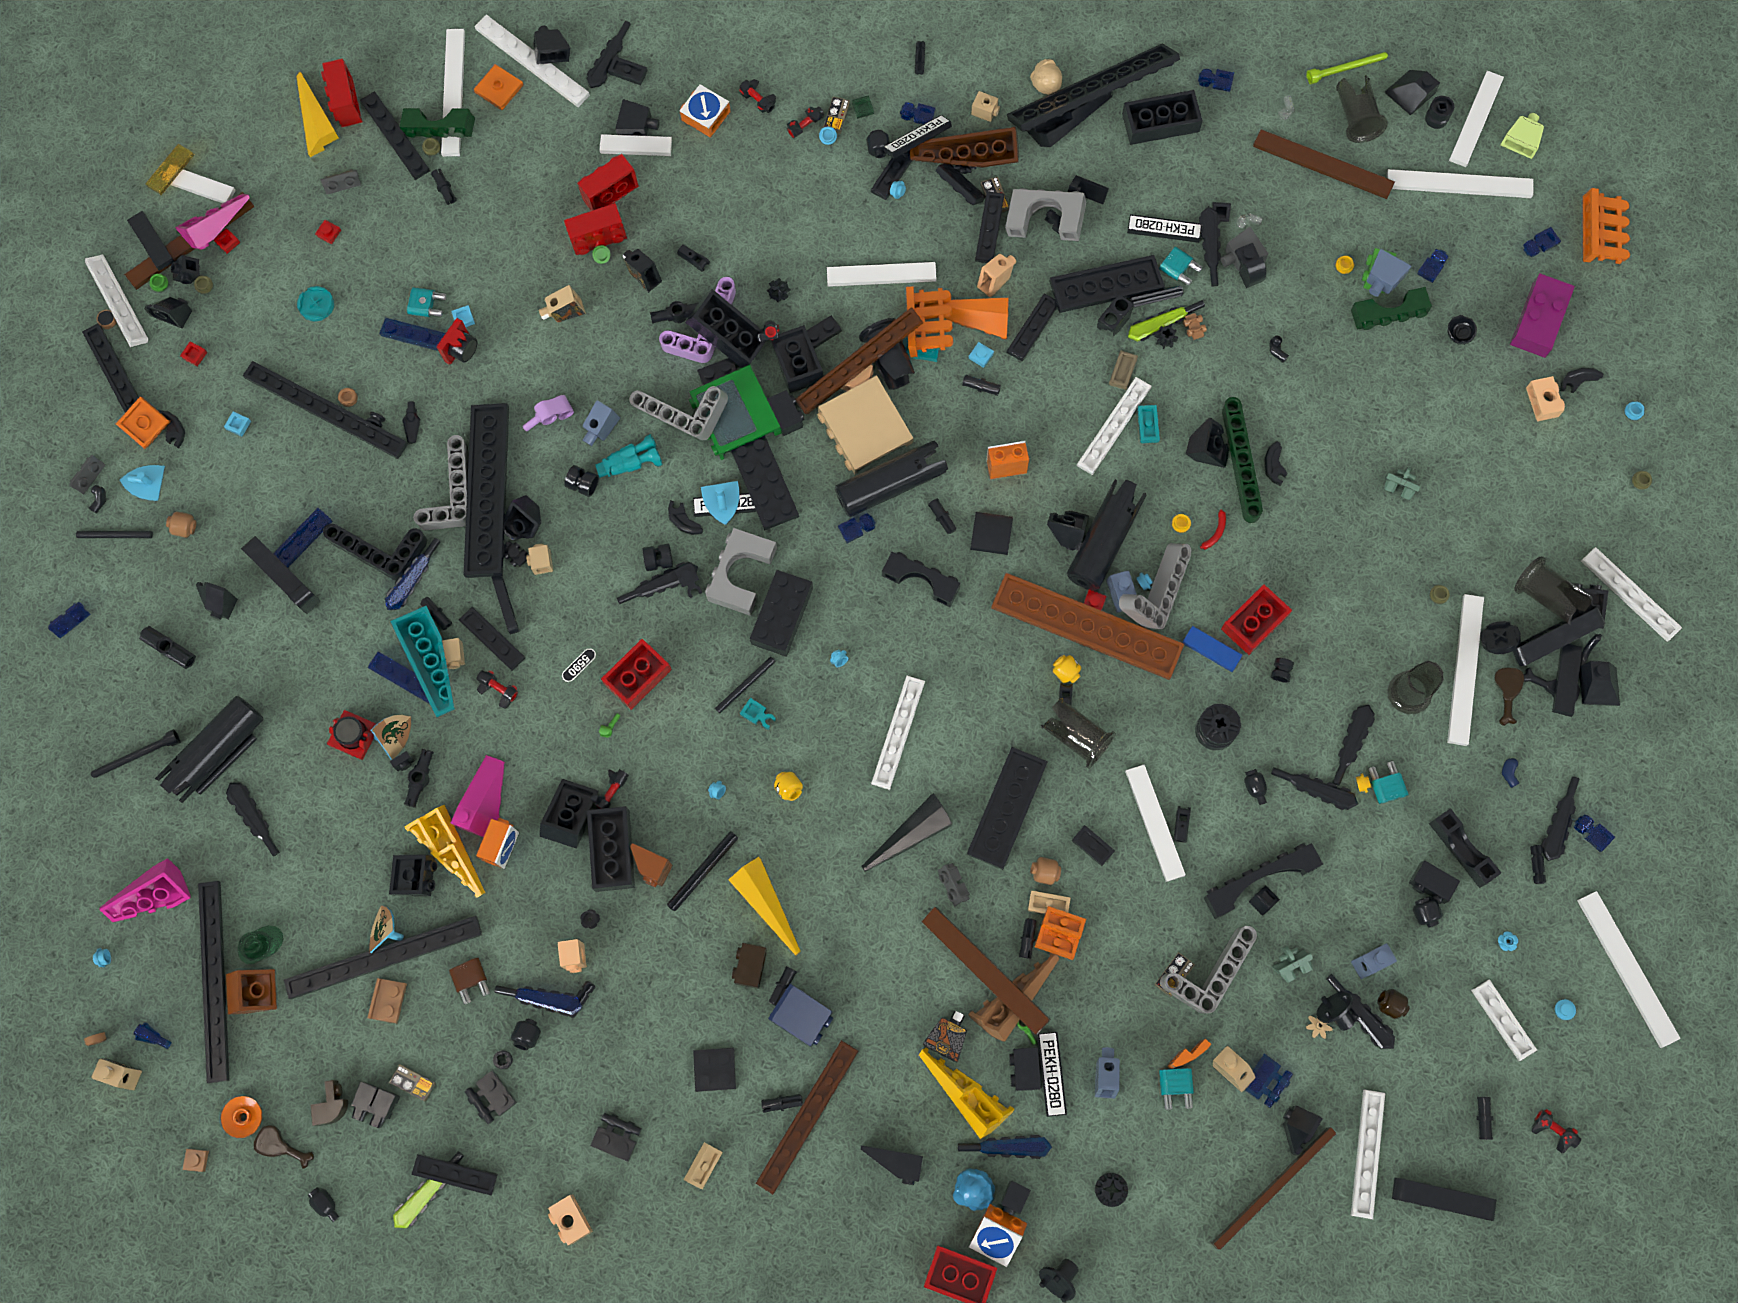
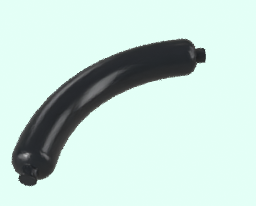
[1579,634,1602,678]

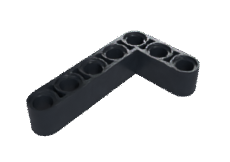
[323,524,427,580]
[241,536,320,614]

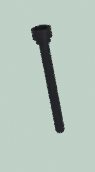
[91,729,181,778]

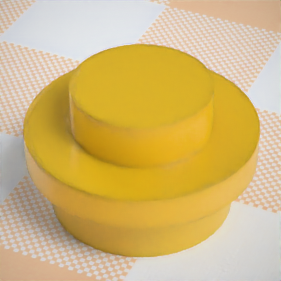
[1335,256,1354,274]
[1172,514,1191,533]
[1356,773,1371,793]

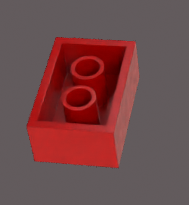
[321,58,362,127]
[577,154,639,211]
[564,203,627,255]
[1221,584,1292,655]
[601,639,672,710]
[924,1245,997,1303]

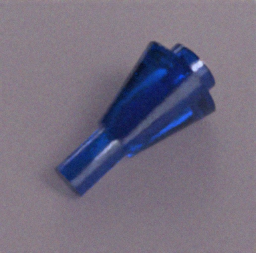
[133,1022,172,1049]

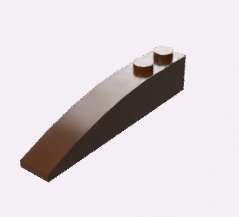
[910,127,1019,167]

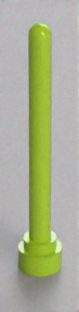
[1306,52,1388,84]

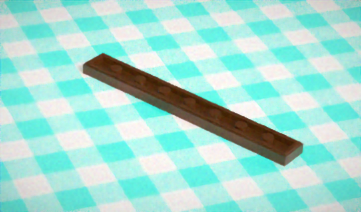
[1253,129,1395,199]
[124,192,254,290]
[795,307,923,415]
[922,907,1051,1035]
[756,1040,859,1195]
[1211,1127,1336,1250]

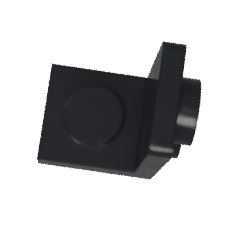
[1068,175,1109,204]

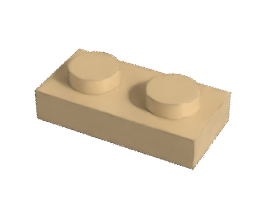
[1028,891,1071,914]
[684,1142,723,1189]

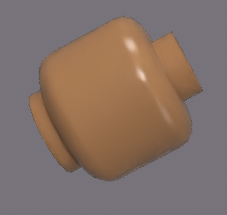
[166,511,197,538]
[1030,857,1061,885]

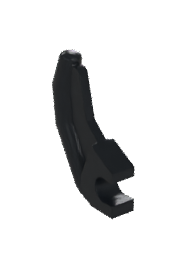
[1560,368,1604,393]
[158,410,185,448]
[1264,441,1288,486]
[668,500,703,535]

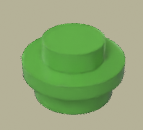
[592,245,611,264]
[150,274,169,292]

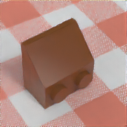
[630,843,673,888]
[226,969,277,1014]

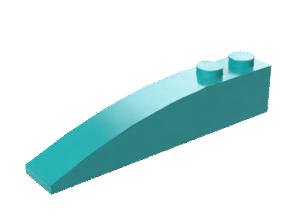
[390,606,455,717]

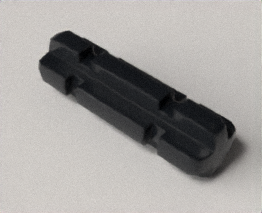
[915,41,925,75]
[1530,845,1546,884]
[565,981,595,1018]

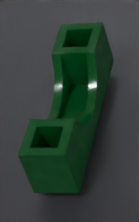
[399,108,475,138]
[1351,287,1432,330]

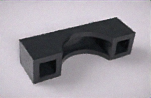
[882,552,960,607]
[1429,808,1501,888]

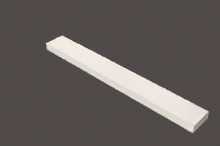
[441,29,465,157]
[1387,169,1533,198]
[1447,594,1484,746]
[1577,891,1680,1048]

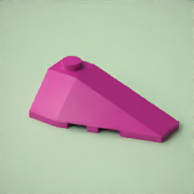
[175,194,250,250]
[451,755,505,838]
[99,858,191,922]

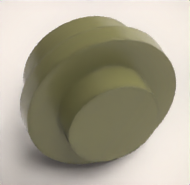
[422,138,441,156]
[194,276,213,294]
[1632,471,1652,490]
[1430,585,1450,604]

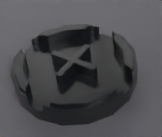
[1480,621,1521,654]

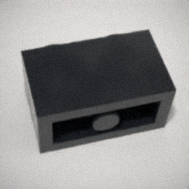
[767,390,805,436]
[1409,860,1460,904]
[1009,1048,1041,1091]
[999,1181,1031,1216]

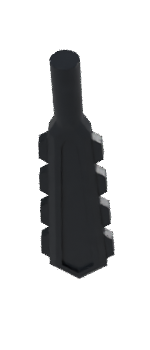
[586,21,631,88]
[1199,206,1221,287]
[617,562,698,605]
[1332,704,1375,786]
[1271,767,1358,810]
[1541,777,1580,861]
[226,783,280,856]
[1326,974,1395,1049]

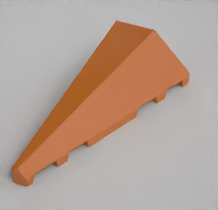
[916,298,1008,340]

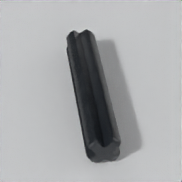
[1130,285,1183,307]

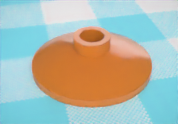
[221,1096,262,1138]

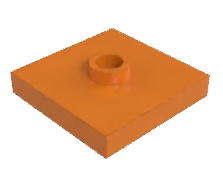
[474,64,524,110]
[116,396,171,449]

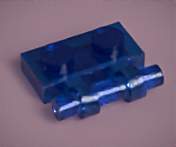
[1245,1054,1293,1108]

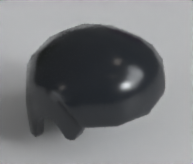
[1447,315,1477,345]

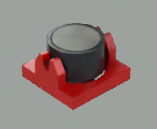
[437,318,478,365]
[327,710,376,760]

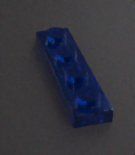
[379,317,449,354]
[273,508,333,568]
[367,652,430,704]

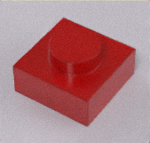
[315,220,341,244]
[213,228,240,254]
[180,341,207,367]
[1083,590,1107,610]

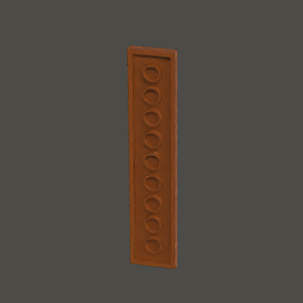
[991,573,1184,680]

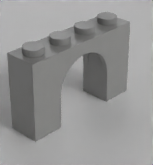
[1005,188,1086,241]
[705,528,777,616]

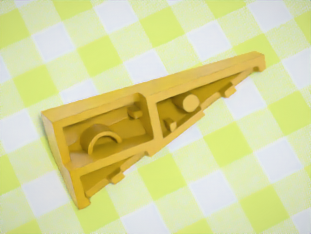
[296,72,339,157]
[405,805,485,897]
[728,857,801,956]
[919,1048,1015,1139]

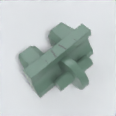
[1384,467,1420,500]
[1272,946,1313,983]

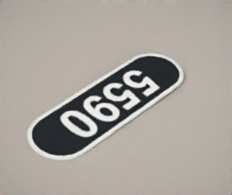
[562,649,596,682]

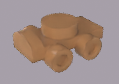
[1183,313,1207,340]

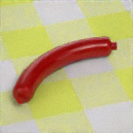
[1200,509,1226,550]

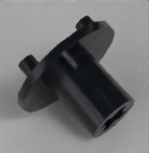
[1316,992,1356,1031]
[1039,1259,1079,1303]

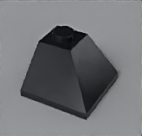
[1385,70,1440,115]
[1579,661,1620,706]

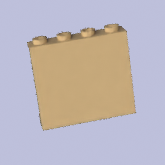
[817,376,914,475]

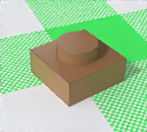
[182,1149,209,1172]

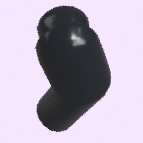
[1269,335,1289,363]
[89,485,106,514]

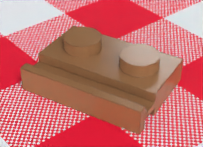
[367,978,407,1024]

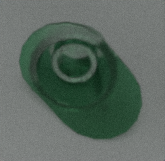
[237,925,284,964]

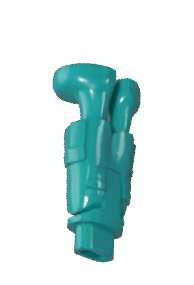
[595,434,663,478]

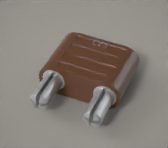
[449,958,490,1004]

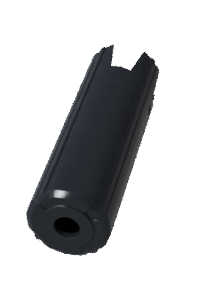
[835,440,948,517]
[1067,479,1147,591]
[155,696,264,803]

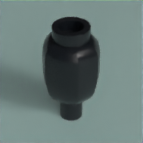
[1244,769,1267,805]
[308,1187,339,1222]

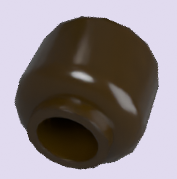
[1377,989,1410,1019]

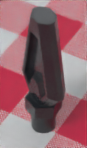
[402,401,421,444]

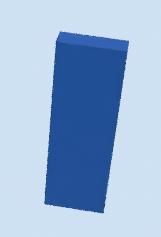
[1182,626,1242,672]

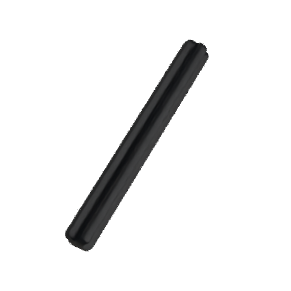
[667,831,738,911]

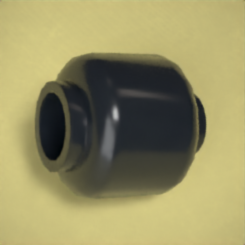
[866,130,890,158]
[1413,896,1443,928]
[511,1019,541,1051]

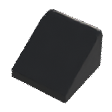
[1211,202,1231,222]
[1249,885,1280,916]

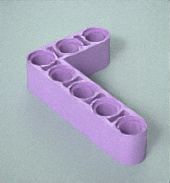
[659,277,736,363]

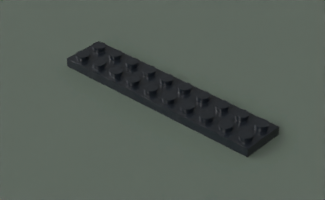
[1007,43,1180,132]
[697,358,799,531]
[463,403,509,578]

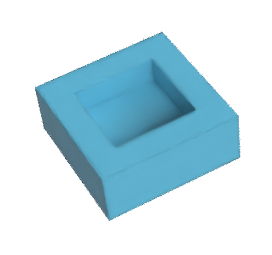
[451,305,475,327]
[969,342,994,368]
[224,412,251,437]

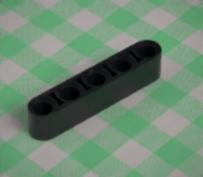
[1512,606,1605,666]
[1392,1178,1497,1221]

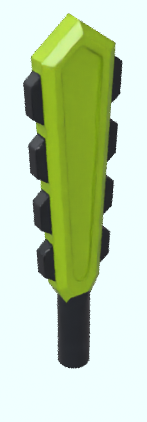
[1128,300,1205,342]
[393,1151,464,1228]

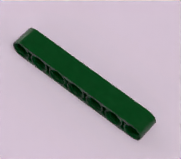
[1222,397,1263,523]

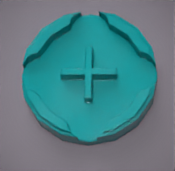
[297,286,334,321]

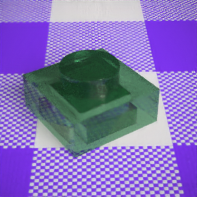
[852,95,874,119]

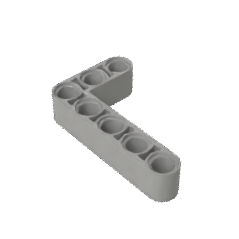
[629,386,728,440]
[413,435,469,530]
[1119,543,1191,629]
[1160,926,1257,1013]

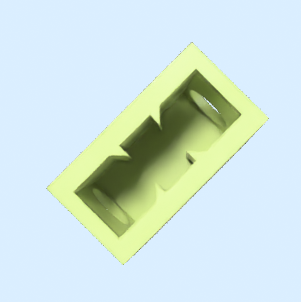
[1501,113,1544,159]

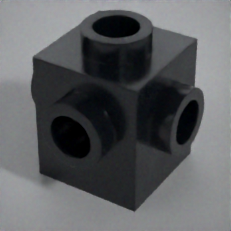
[171,255,200,284]

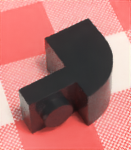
[1235,243,1266,288]

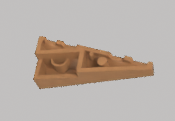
[968,953,1060,1042]

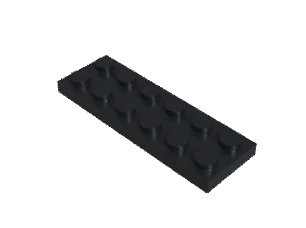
[1049,255,1165,313]
[967,747,1048,870]

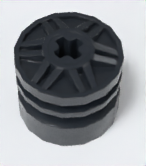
[1195,704,1241,751]

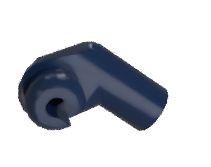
[1501,758,1520,788]

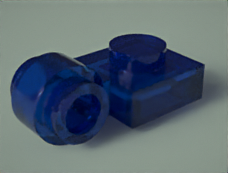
[1198,69,1234,92]
[900,102,936,125]
[1523,227,1561,258]
[1417,249,1449,283]
[838,513,876,544]
[1574,814,1615,852]

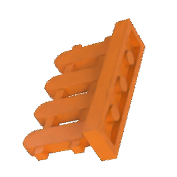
[1583,188,1630,264]
[906,286,953,358]

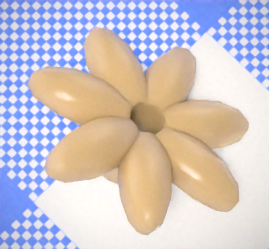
[1306,1016,1333,1039]

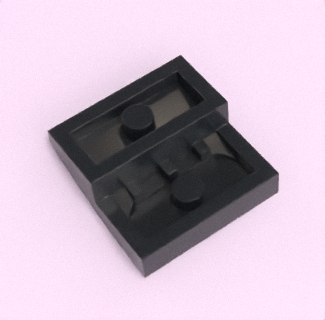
[970,512,1013,555]

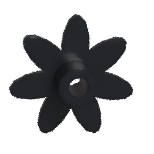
[953,165,976,174]

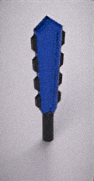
[385,538,441,610]
[495,985,583,1017]
[958,1135,1052,1159]

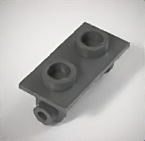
[320,169,361,195]
[69,455,105,495]
[938,863,970,907]

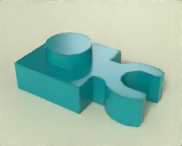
[740,698,776,730]

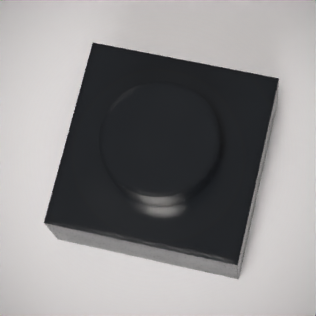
[390,751,415,771]

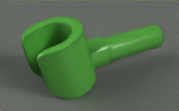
[599,713,620,738]
[1017,1022,1037,1045]

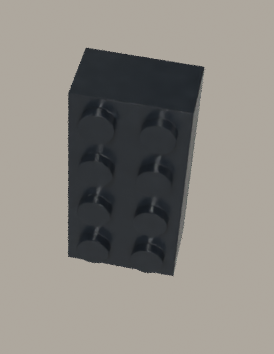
[1122,90,1203,145]
[685,289,767,368]
[750,570,813,657]
[587,806,635,892]

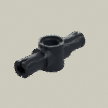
[650,301,699,324]
[404,749,434,808]

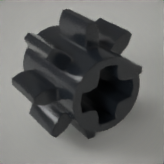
[767,278,791,302]
[1154,325,1178,349]

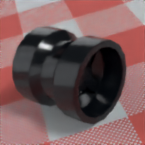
[1271,658,1294,683]

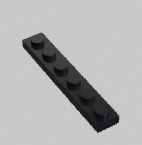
[360,91,430,180]
[82,323,139,413]

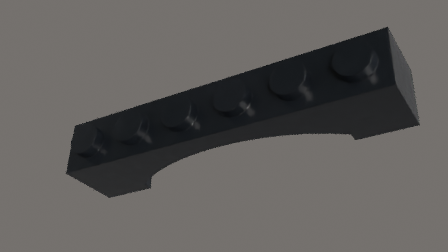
[1204,843,1323,919]

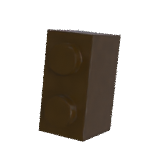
[732,943,767,989]

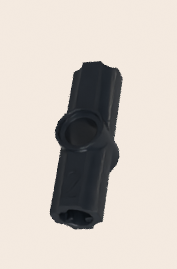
[139,626,196,669]

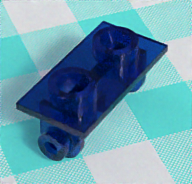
[48,602,91,638]

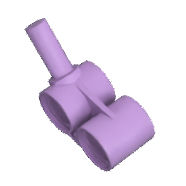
[523,395,574,431]

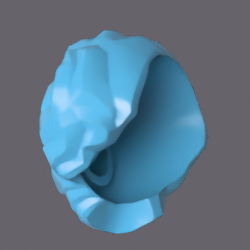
[953,1168,995,1211]

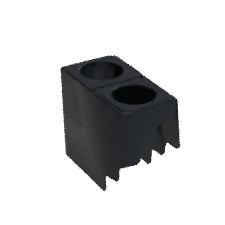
[1097,294,1134,337]

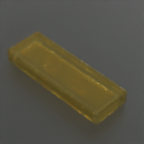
[146,144,194,195]

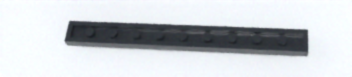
[242,361,408,459]
[198,881,230,1084]
[284,916,482,999]

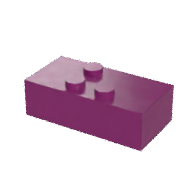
[1510,273,1575,358]

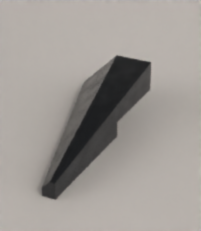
[1027,93,1112,147]
[862,793,952,872]

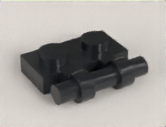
[465,1070,517,1125]
[590,1113,642,1162]

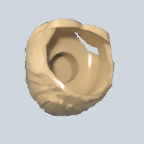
[1030,59,1062,95]

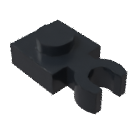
[674,563,702,598]

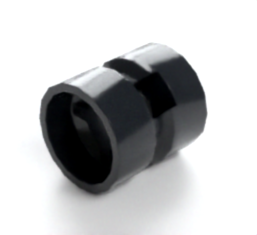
[1425,96,1455,129]
[564,465,599,497]
[642,543,673,571]

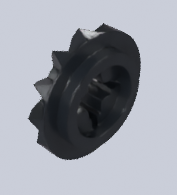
[1095,1173,1128,1207]

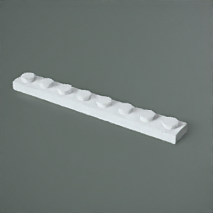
[475,15,590,107]

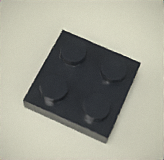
[693,1047,736,1092]

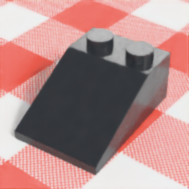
[771,325,824,393]
[540,779,599,849]
[860,1145,923,1185]

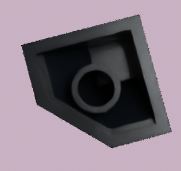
[144,297,192,329]
[1186,418,1229,468]
[504,495,541,540]
[1047,511,1089,551]
[196,582,238,620]
[1283,1106,1323,1155]

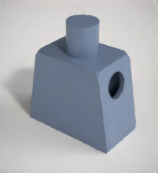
[1366,249,1411,296]
[582,400,620,446]
[1106,571,1137,613]
[1351,943,1397,979]
[1095,1047,1120,1099]

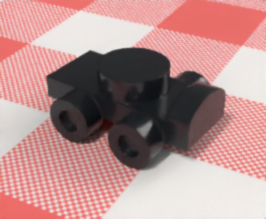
[504,541,528,567]

